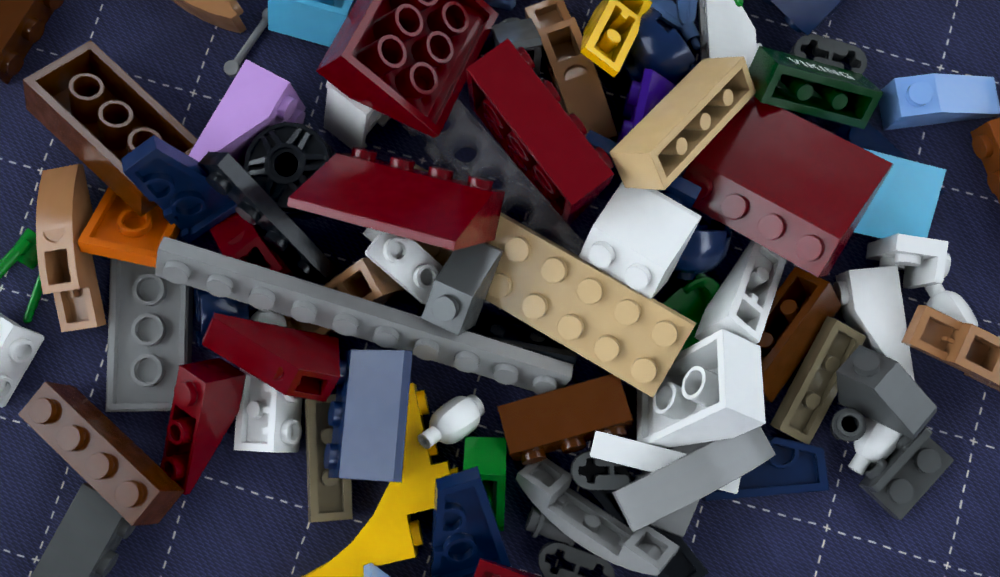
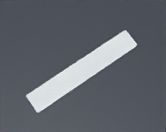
[590,431,741,494]

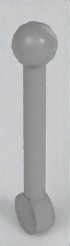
[223,8,268,77]

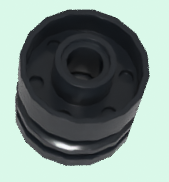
[243,122,336,220]

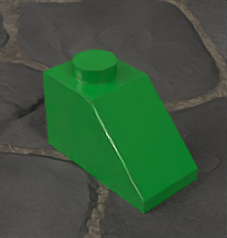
[463,437,506,531]

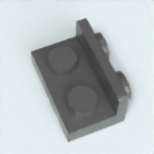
[858,426,954,520]

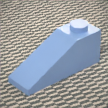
[878,73,1000,131]

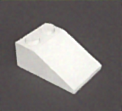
[636,328,766,448]

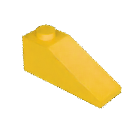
[580,0,652,77]

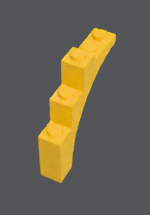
[301,383,459,577]

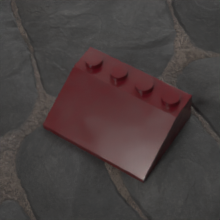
[316,0,499,138]
[466,38,614,229]
[683,96,894,277]
[287,147,505,251]

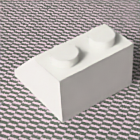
[579,182,702,299]

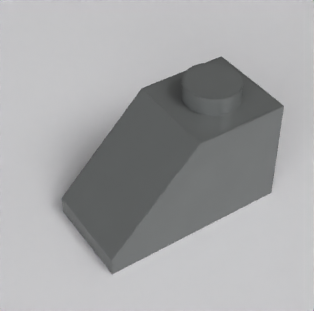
[492,18,542,78]
[421,243,504,336]
[836,345,937,440]

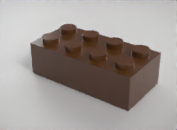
[23,40,198,217]

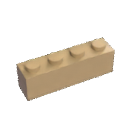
[609,56,756,190]

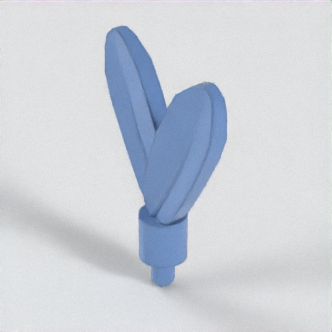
[650,0,701,50]

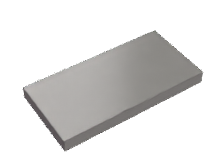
[105,258,194,412]

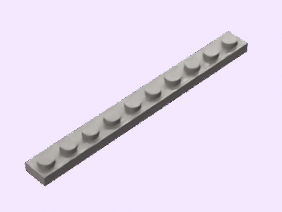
[155,236,573,395]

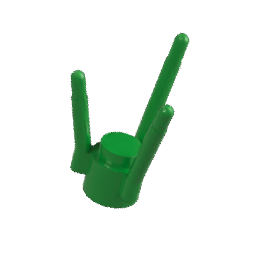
[0,228,42,324]

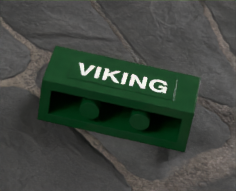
[749,46,884,129]

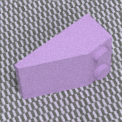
[188,59,306,168]

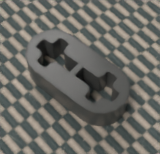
[789,34,867,74]
[570,451,651,490]
[538,540,615,577]

